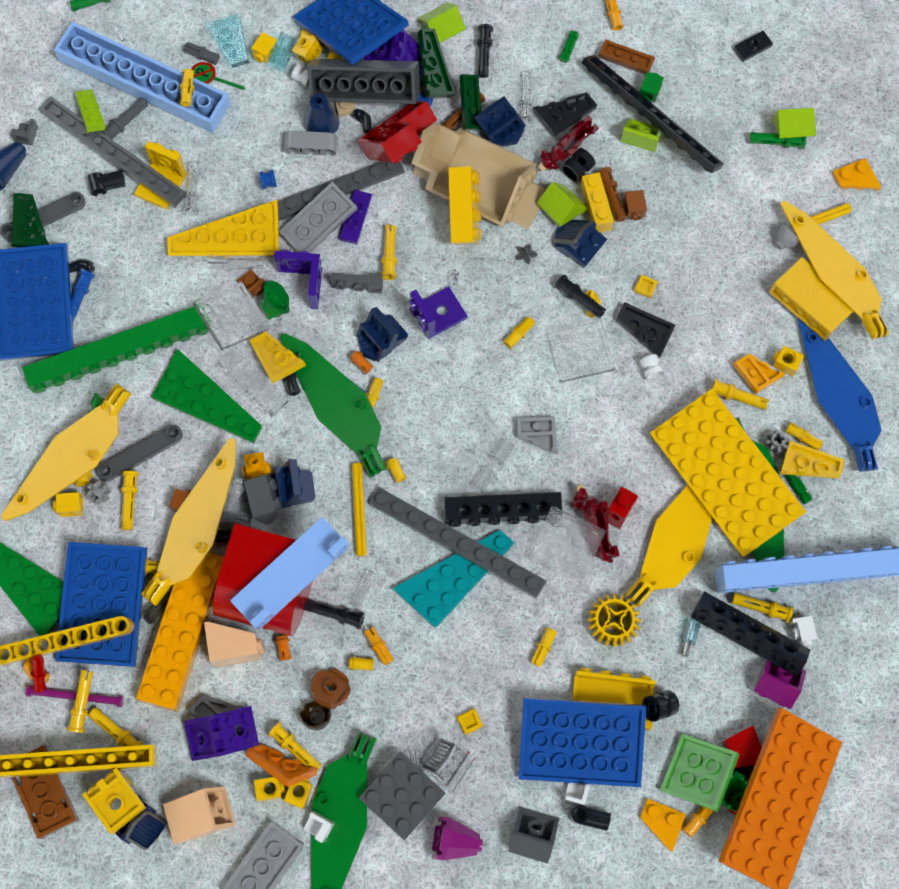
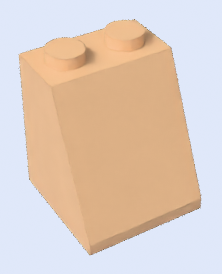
[204,622,265,668]
[163,786,236,845]

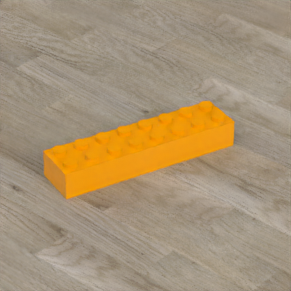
[136,552,224,713]

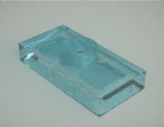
[267,31,298,72]

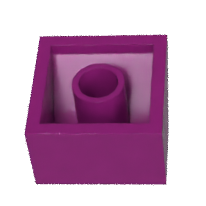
[754,660,806,710]

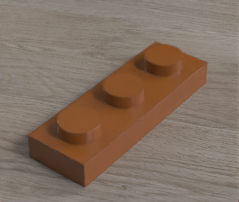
[599,39,655,74]

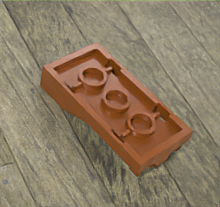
[12,745,79,839]

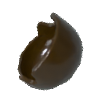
[299,700,332,731]

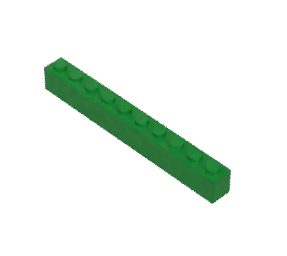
[22,303,212,393]

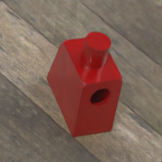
[605,486,638,530]
[722,726,762,769]

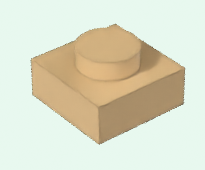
[335,102,355,117]

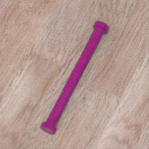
[25,684,124,708]

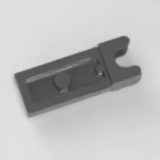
[331,273,383,294]

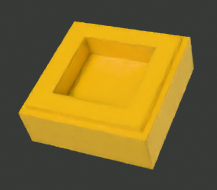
[634,274,658,299]
[456,708,483,736]

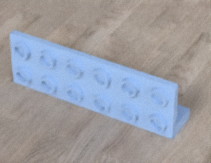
[231,518,350,631]

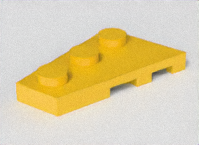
[249,331,306,384]
[780,441,845,479]

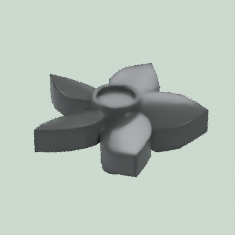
[516,244,538,265]

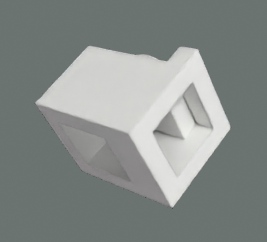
[789,616,818,647]

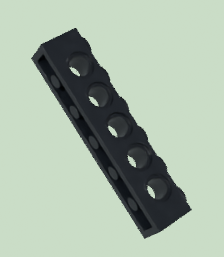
[445,492,563,527]
[690,591,811,676]

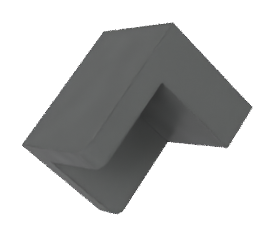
[11,119,38,146]

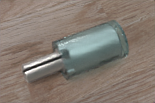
[681,618,701,657]

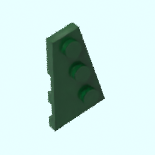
[11,193,49,247]

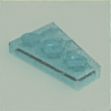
[205,14,249,68]

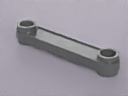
[0,191,86,242]
[97,425,183,482]

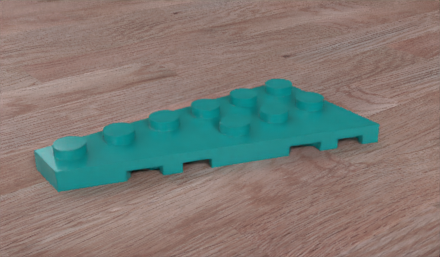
[392,530,515,629]

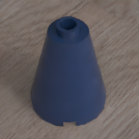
[304,94,340,134]
[0,142,27,191]

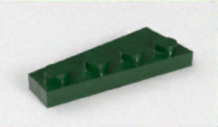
[418,28,456,98]

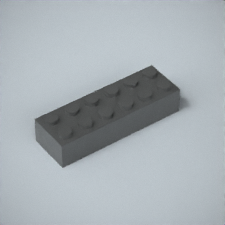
[307,59,420,104]

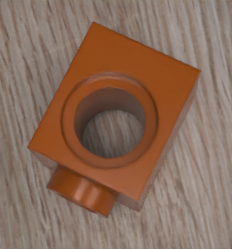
[623,190,647,220]

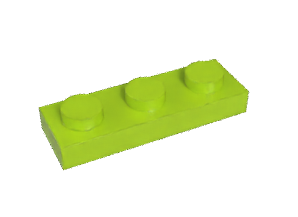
[75,89,105,132]

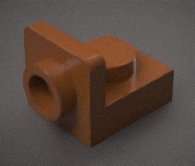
[237,269,265,298]

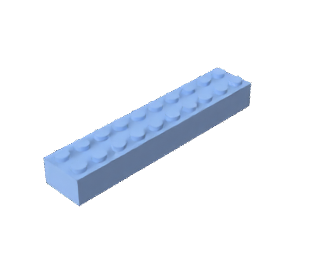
[54,22,231,133]
[714,546,899,593]

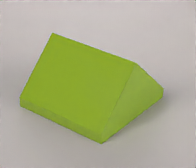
[418,2,466,43]
[772,108,816,138]
[621,118,662,152]
[537,182,589,227]

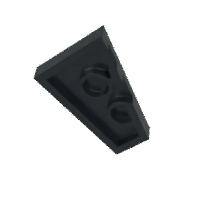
[533,92,598,137]
[616,302,676,359]

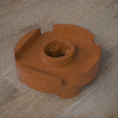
[309,669,351,710]

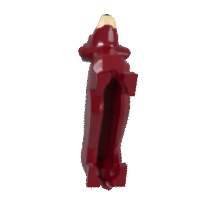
[538,115,599,171]
[572,484,620,563]

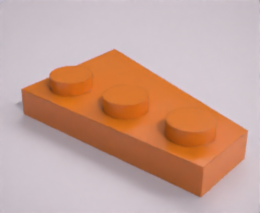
[246,744,318,787]

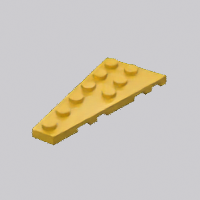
[167,199,279,256]

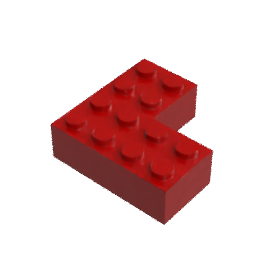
[357,101,437,164]

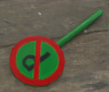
[191,62,245,90]

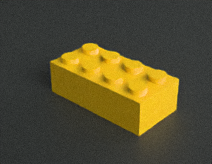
[448,166,482,245]

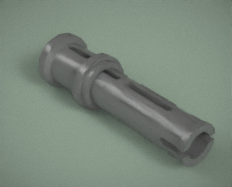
[101,97,149,140]

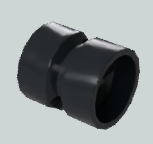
[561,148,596,183]
[641,690,680,722]

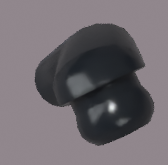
[353,109,372,133]
[69,259,95,273]

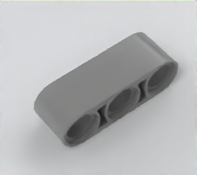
[284,131,337,156]

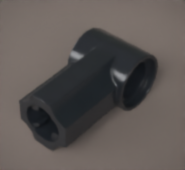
[87,170,126,196]
[568,805,611,831]

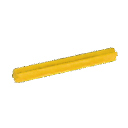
[352,463,367,557]

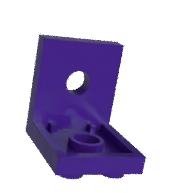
[364,29,423,83]
[274,249,323,309]
[408,286,468,339]
[184,706,259,761]

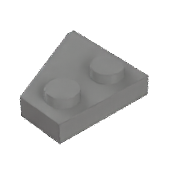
[516,416,557,454]

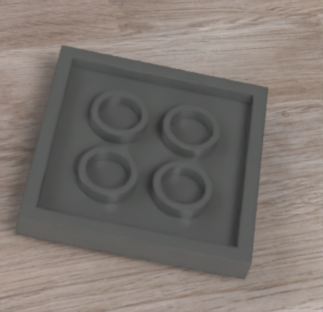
[359,751,446,840]

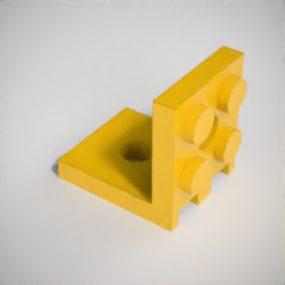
[134,141,187,210]
[82,768,146,835]

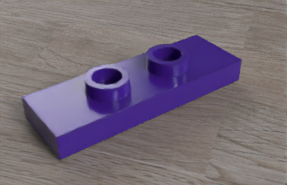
[339,190,372,245]

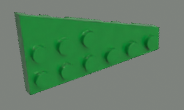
[151,349,263,444]
[0,543,64,641]

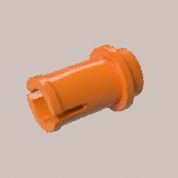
[350,351,374,375]
[275,635,292,661]

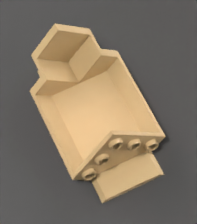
[411,122,547,229]

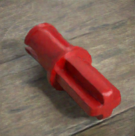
[30,654,47,693]

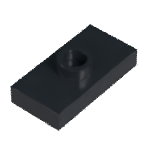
[733,30,773,62]

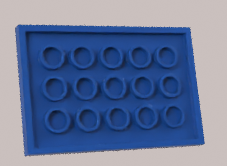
[293,0,409,65]
[0,243,74,361]
[55,542,148,667]
[518,697,646,787]

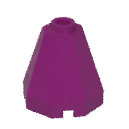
[432,817,483,861]

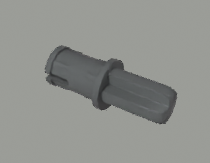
[184,42,220,65]

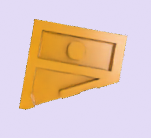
[832,158,881,191]
[733,353,785,394]
[640,798,686,852]

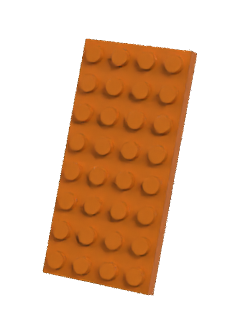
[718,707,842,889]

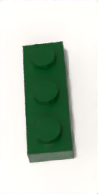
[459,74,482,131]

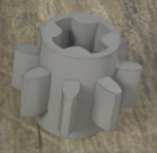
[764,429,790,455]
[86,480,111,505]

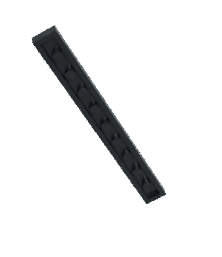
[581,55,724,173]

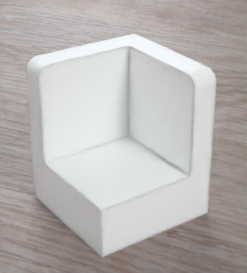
[563,783,590,806]
[304,811,335,843]

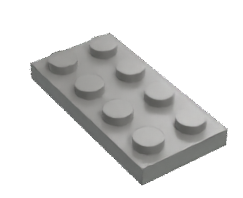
[279,182,358,253]
[222,821,304,889]

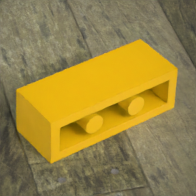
[580,172,614,233]

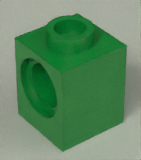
[640,71,664,103]

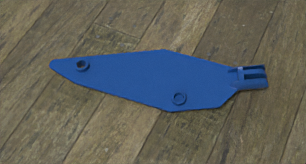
[797,317,882,472]

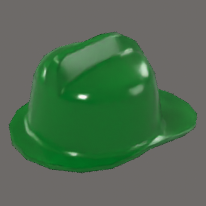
[260,280,290,320]

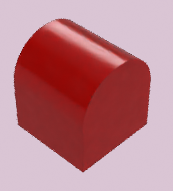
[213,523,314,637]

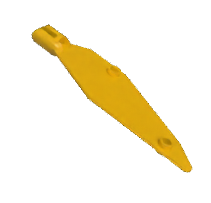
[780,201,889,340]
[1,383,132,521]
[142,438,236,606]
[624,485,712,607]

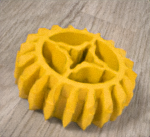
[587,594,641,647]

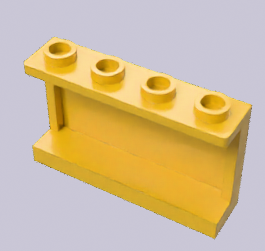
[769,257,854,341]
[572,668,656,731]

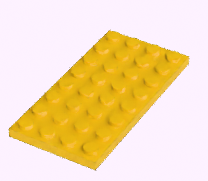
[650,389,806,558]

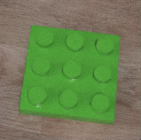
[660,734,739,812]

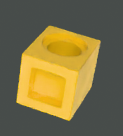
[251,32,279,64]
[772,346,805,377]
[53,492,83,517]
[254,777,286,802]
[284,779,313,809]

